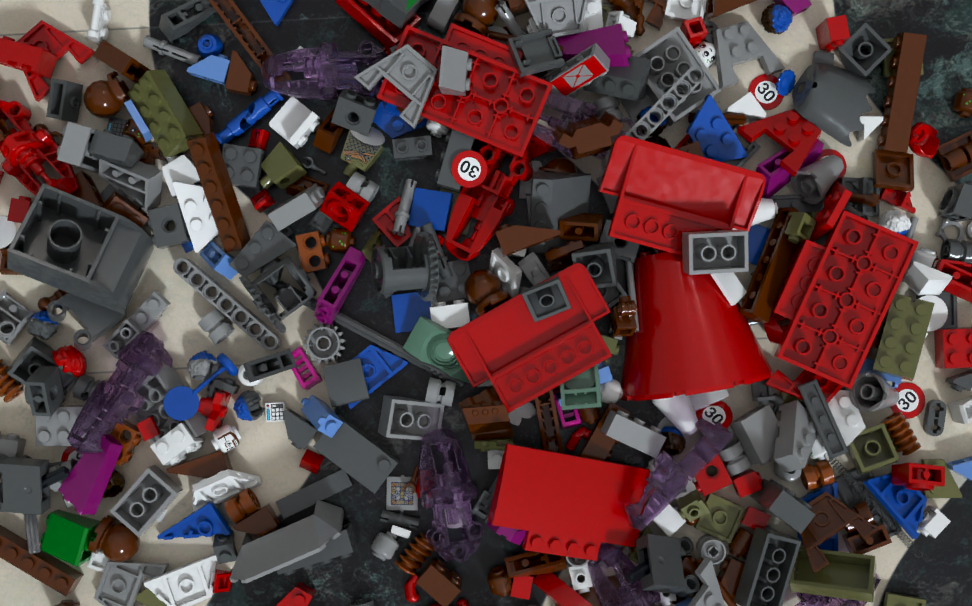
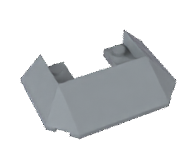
[229,500,344,583]

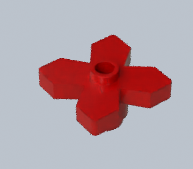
[197,390,231,431]

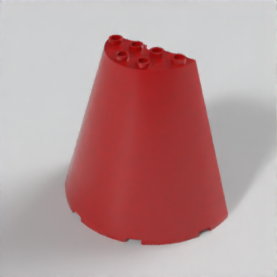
[621,250,773,401]

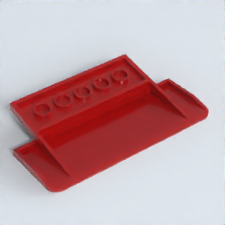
[598,135,766,255]
[448,263,612,413]

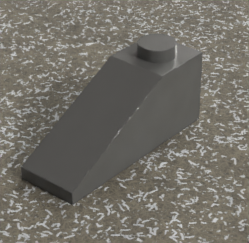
[159,0,216,42]
[243,349,297,383]

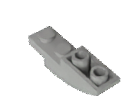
[103,290,171,359]

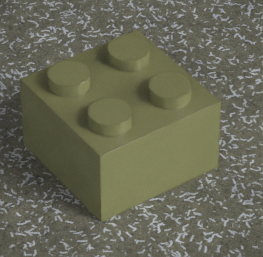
[847,423,900,475]

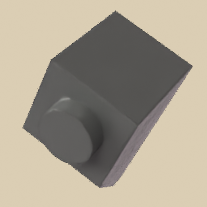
[283,408,318,450]

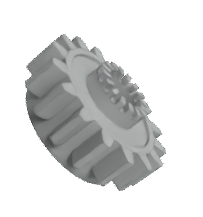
[303,322,346,364]

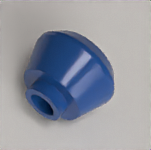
[197,33,223,58]

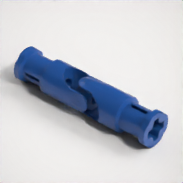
[215,86,284,146]

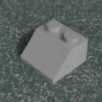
[439,46,472,96]

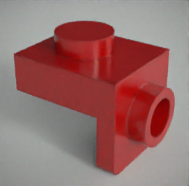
[527,133,555,160]

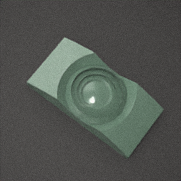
[403,315,470,383]
[560,365,602,410]

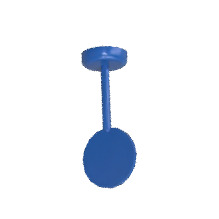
[163,353,238,421]

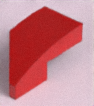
[880,188,916,214]

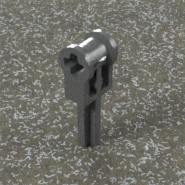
[470,474,499,524]

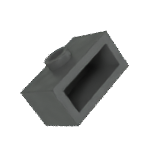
[46,79,83,123]

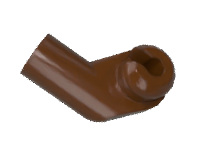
[849,193,879,207]

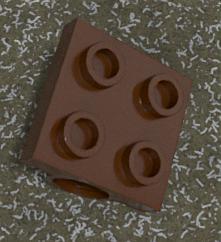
[936,130,972,182]

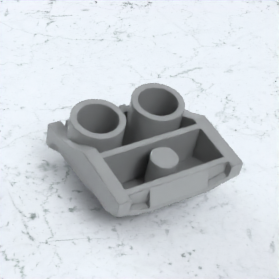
[0,290,35,345]

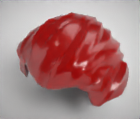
[909,122,940,159]
[52,345,87,377]

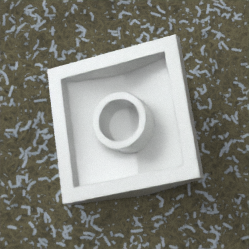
[902,261,953,295]
[710,272,747,306]

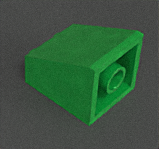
[40,509,100,566]

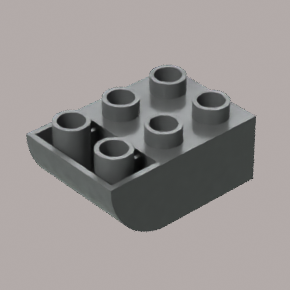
[7,183,154,314]

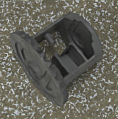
[371,231,439,301]
[239,256,317,334]

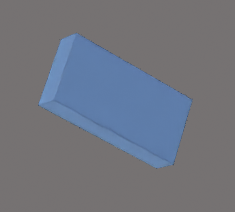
[124,100,153,142]

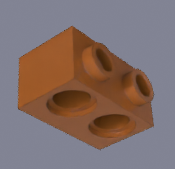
[295,231,330,274]
[110,419,142,466]

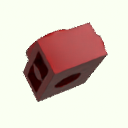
[320,181,370,232]
[685,447,733,496]
[892,463,945,491]

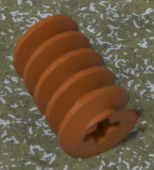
[0,359,24,403]
[881,412,921,456]
[394,531,436,575]

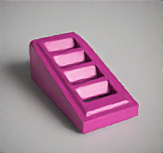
[292,346,322,390]
[553,389,581,430]

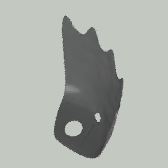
[792,63,876,147]

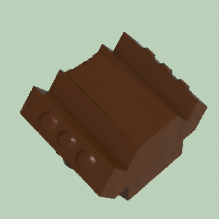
[552,111,624,160]
[458,387,514,440]

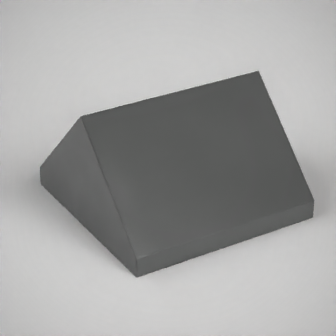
[837,22,893,77]
[521,277,572,322]

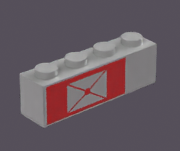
[540,43,610,108]

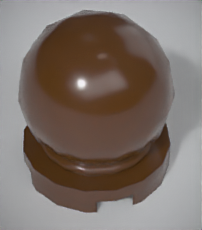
[453,0,499,37]
[84,71,130,119]
[464,269,512,317]
[88,515,140,562]

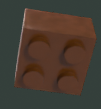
[416,557,462,606]

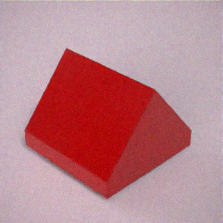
[248,129,270,151]
[250,189,275,213]
[136,417,161,441]
[299,449,325,474]
[212,569,232,593]

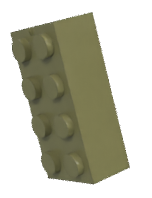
[127,69,203,158]
[872,293,935,381]
[789,547,876,603]

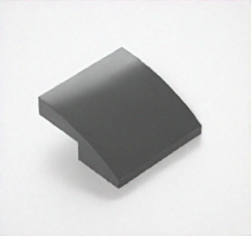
[838,177,880,217]
[323,358,370,407]

